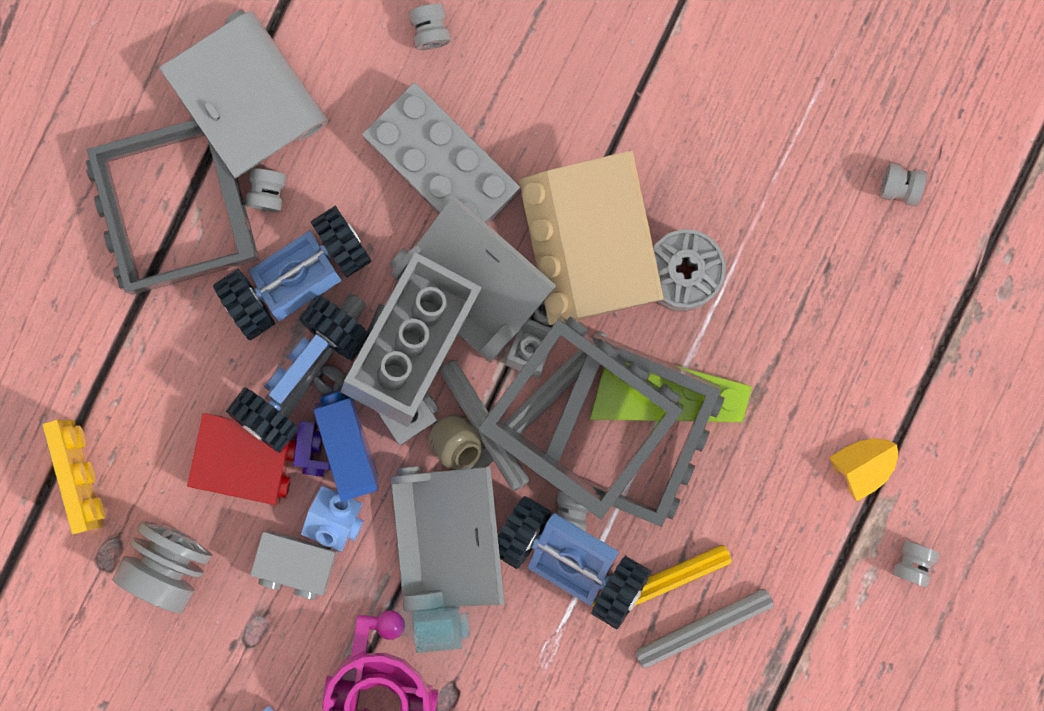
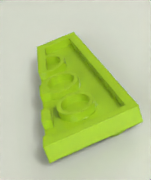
[589,362,752,422]

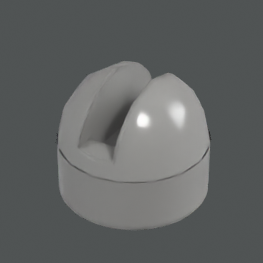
[314,365,346,394]

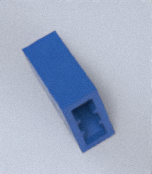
[314,390,379,502]

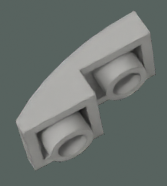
[505,301,553,378]

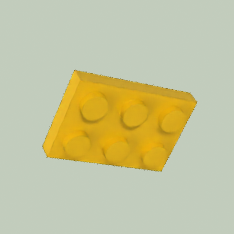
[42,420,105,535]

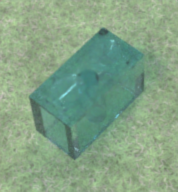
[412,606,470,653]

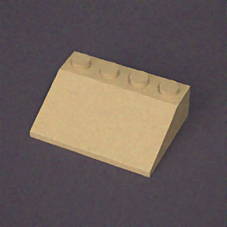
[519,151,664,325]

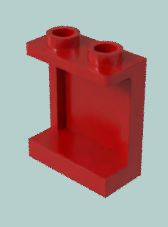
[187,413,297,505]

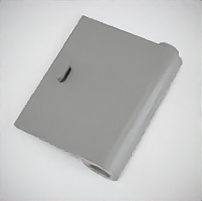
[159,10,328,179]
[390,196,556,363]
[390,466,505,611]

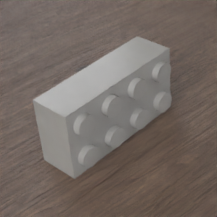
[362,82,521,225]
[341,252,482,427]

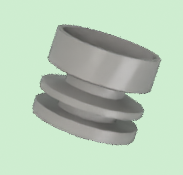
[653,229,726,312]
[112,521,213,614]

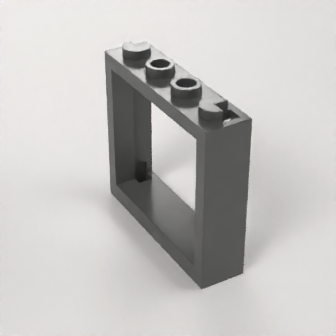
[86,118,260,295]
[478,316,683,520]
[537,333,725,527]

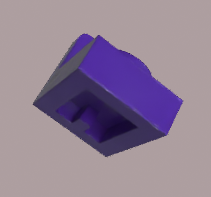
[294,421,331,477]

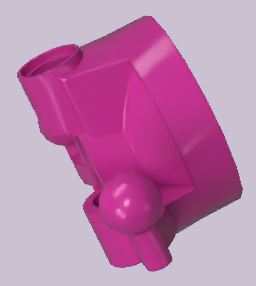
[322,610,438,711]

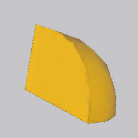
[829,438,898,501]

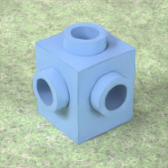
[301,486,364,552]

